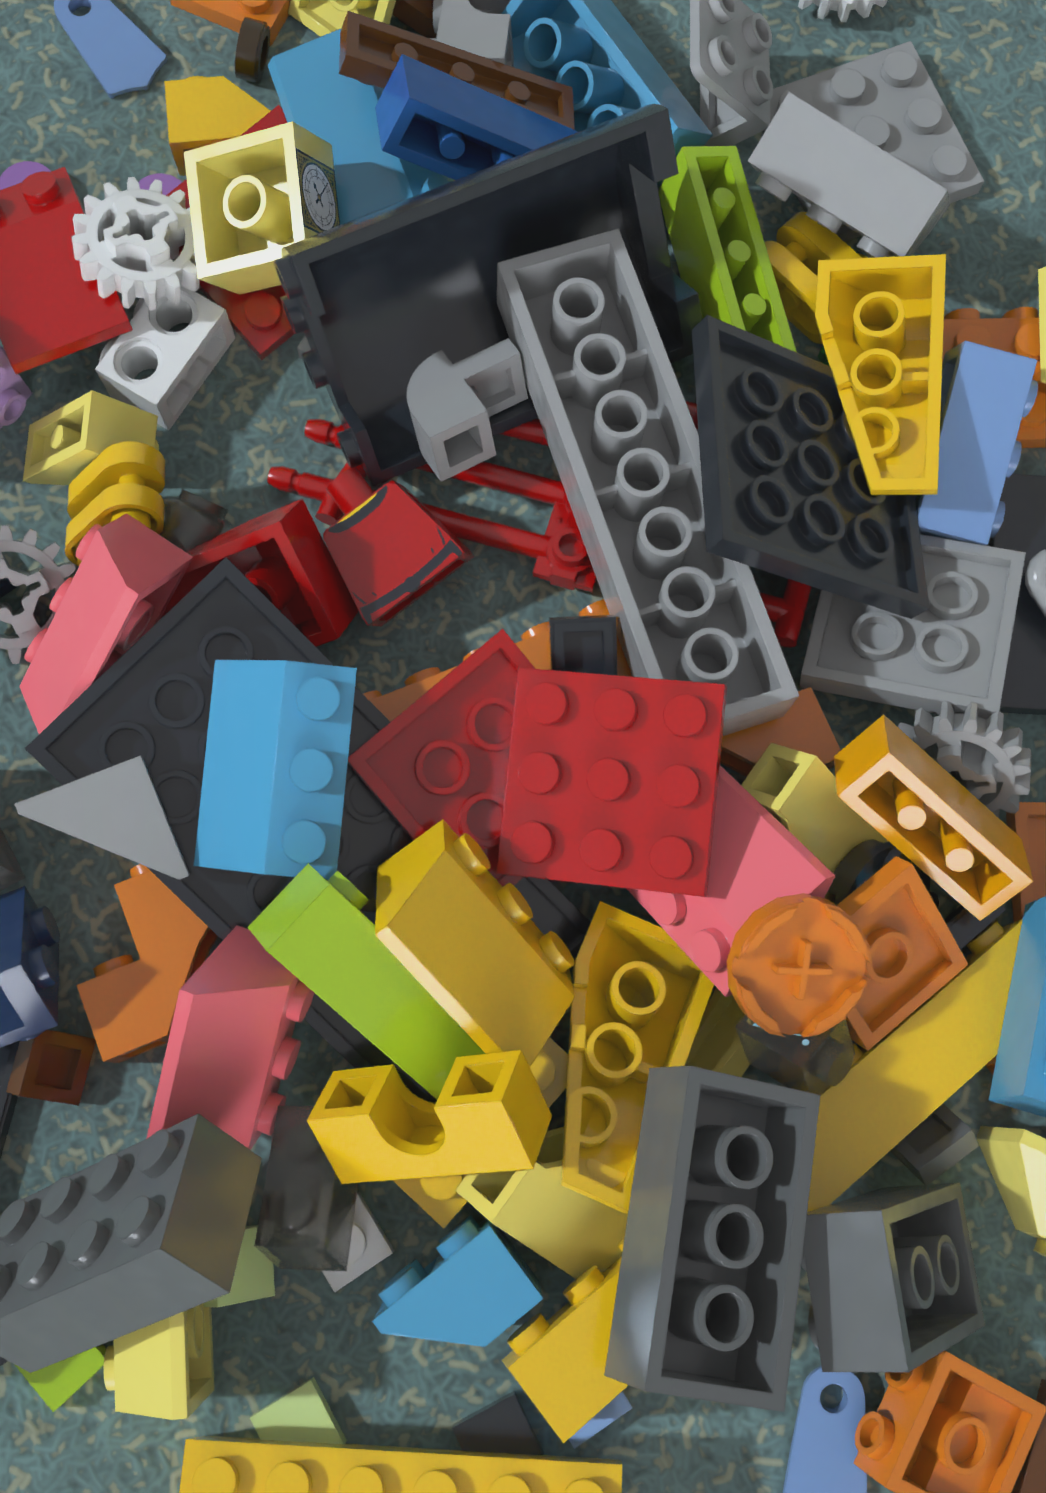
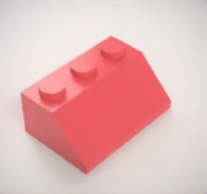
[19,513,193,734]
[626,766,835,997]
[146,925,314,1150]

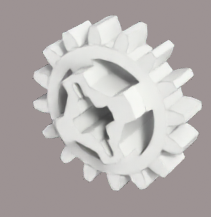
[71,177,200,311]

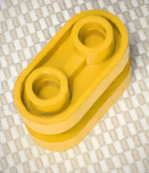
[765,212,868,344]
[65,441,165,566]

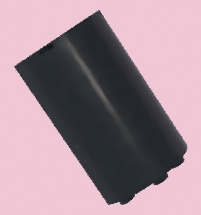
[273,104,703,486]

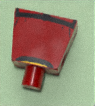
[323,467,474,627]

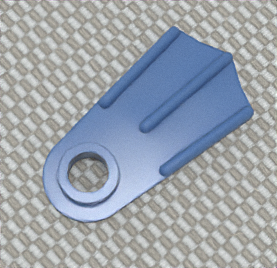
[54,0,167,99]
[782,1366,867,1493]

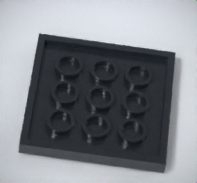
[692,315,930,619]

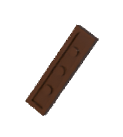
[339,11,575,130]

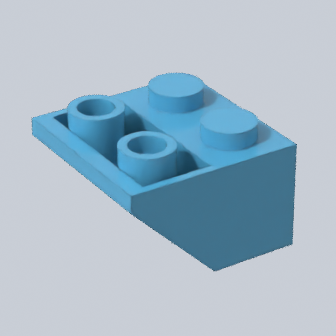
[372,1215,543,1347]

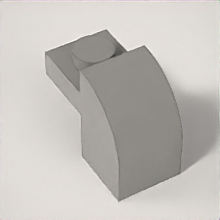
[407,338,528,482]

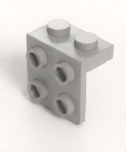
[690,0,773,146]

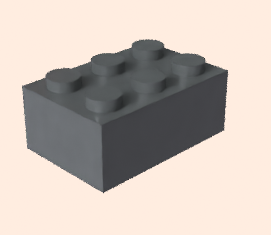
[801,1182,985,1372]

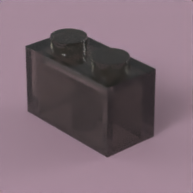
[254,1106,358,1271]

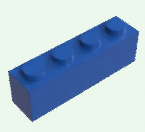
[375,54,578,180]

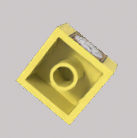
[184,121,340,295]

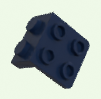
[0,886,60,1048]

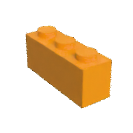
[834,714,1034,921]

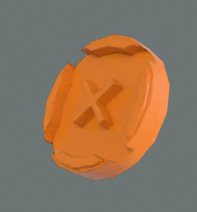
[727,893,870,1038]

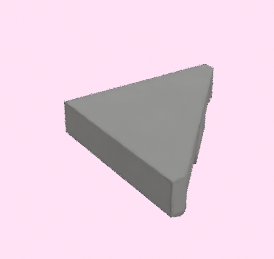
[14,755,190,880]

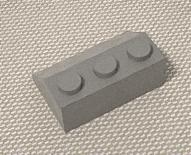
[748,92,950,258]

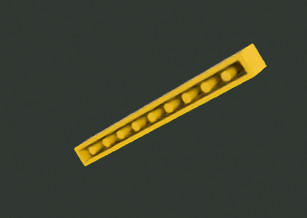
[501,919,1022,1443]

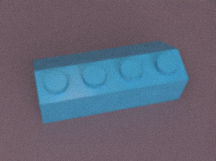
[501,0,713,187]
[268,29,453,225]

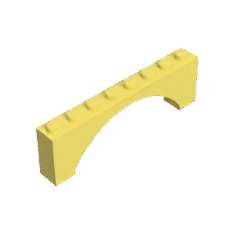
[455,743,888,1279]

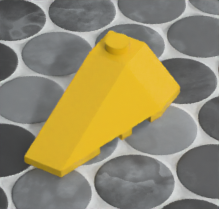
[815,254,946,495]
[561,901,714,1215]

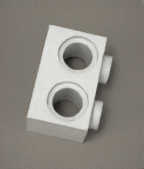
[95,286,235,430]

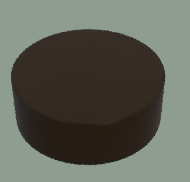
[235,17,270,83]

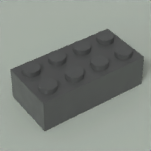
[604,1066,820,1412]
[0,1114,262,1373]

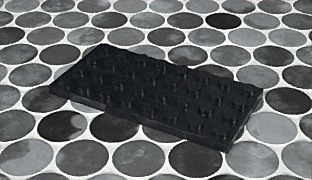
[24,558,591,1103]

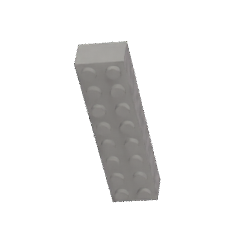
[497,228,799,736]

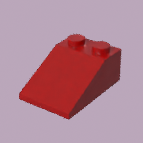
[0,167,133,374]
[160,498,358,647]

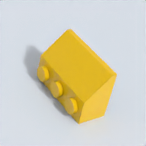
[375,819,575,1067]

